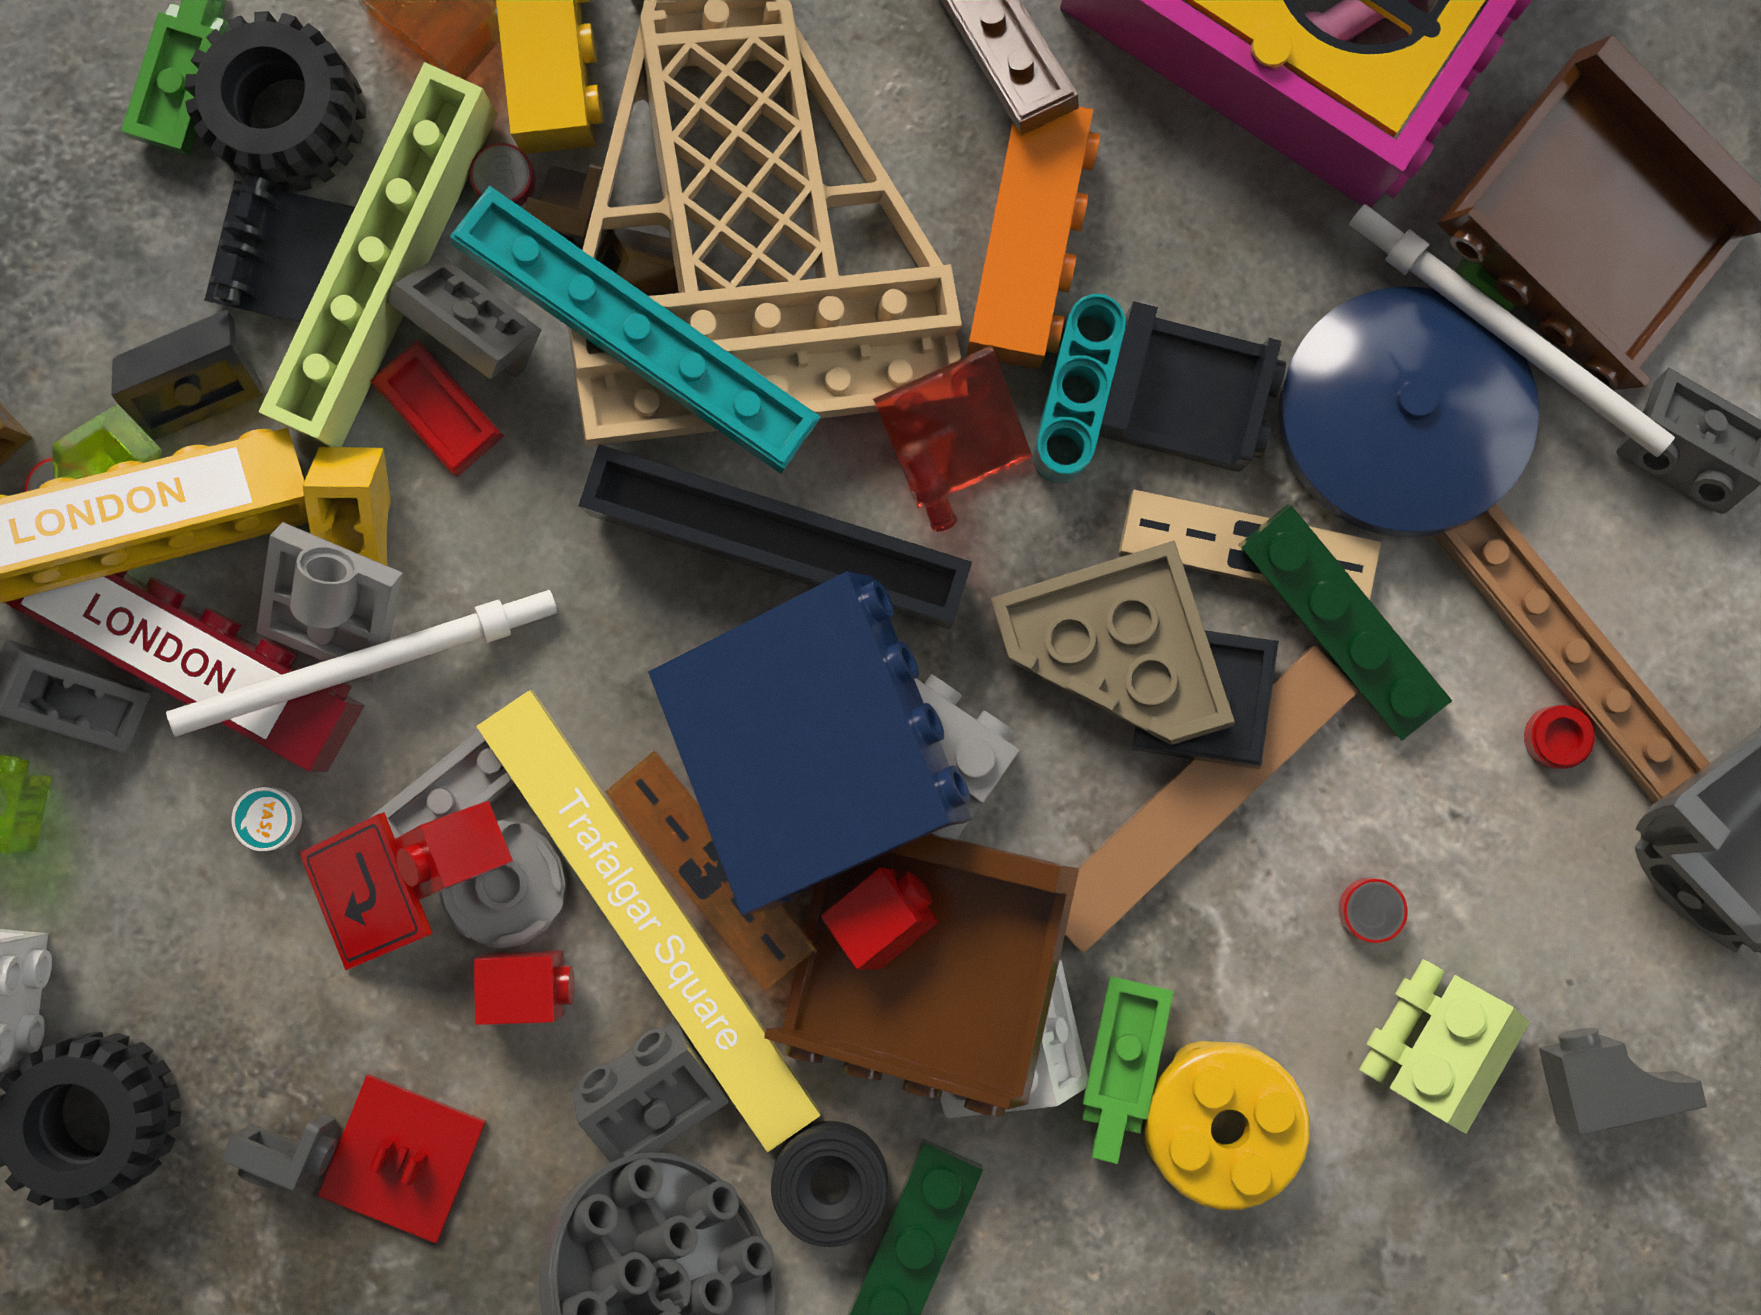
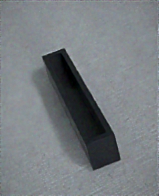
[578,444,972,630]

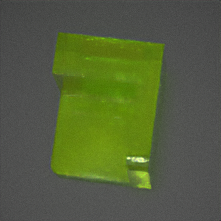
[52,404,161,479]

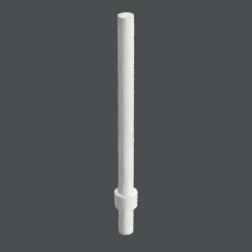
[1349,204,1675,457]
[166,590,557,737]

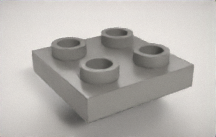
[256,522,403,682]

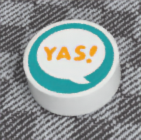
[231,787,302,851]

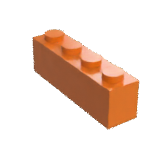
[966,106,1100,370]

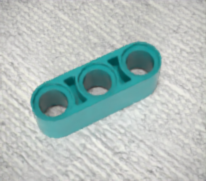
[1032,294,1126,483]

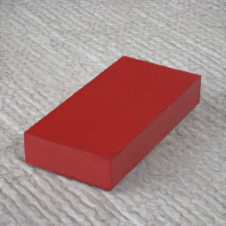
[370,340,504,477]

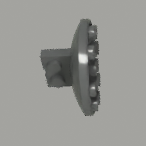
[539,1152,776,1315]

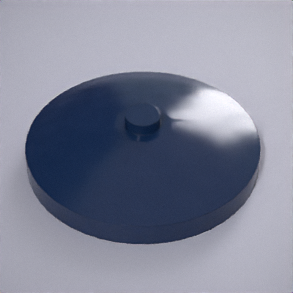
[1279,287,1539,537]

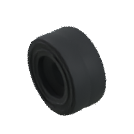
[771,1121,888,1247]

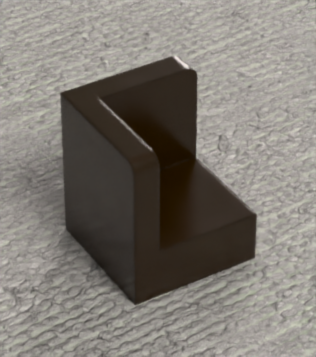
[524,163,604,250]
[596,228,679,296]

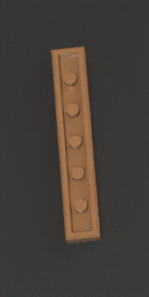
[1433,504,1710,804]
[1065,645,1359,954]

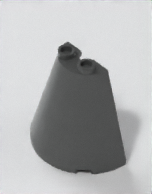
[1634,726,1761,953]

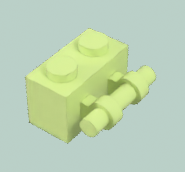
[1359,959,1530,1134]

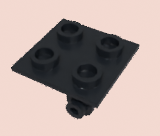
[204,174,355,323]

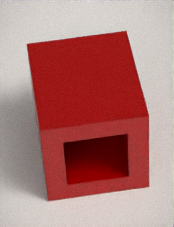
[394,800,513,900]
[821,868,939,970]
[474,950,575,1025]

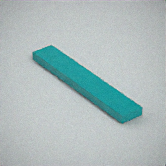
[450,185,821,474]

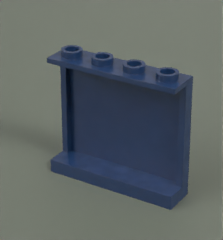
[648,571,972,915]

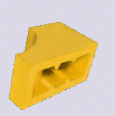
[302,447,391,566]

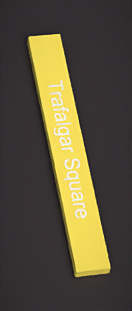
[476,690,821,1153]

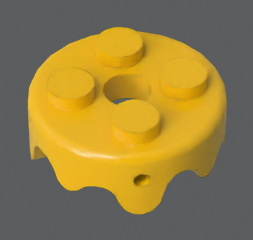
[1143,1041,1310,1210]

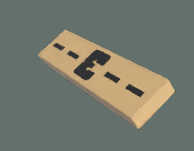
[1118,490,1381,600]

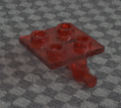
[873,346,1033,532]

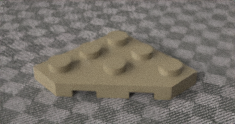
[991,540,1235,745]

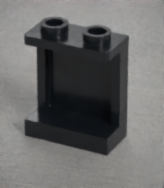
[1099,301,1286,472]

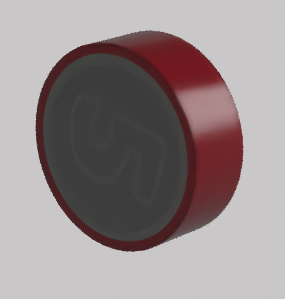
[470,143,536,206]

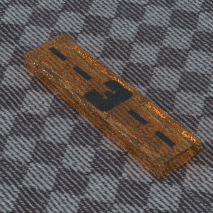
[605,751,817,991]

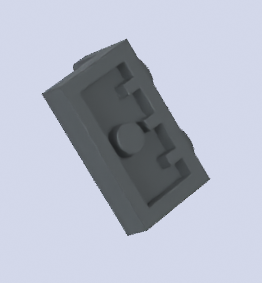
[388,255,542,380]
[1616,368,1761,514]
[572,1019,729,1162]

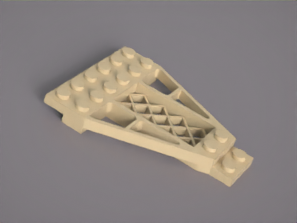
[567,0,968,447]

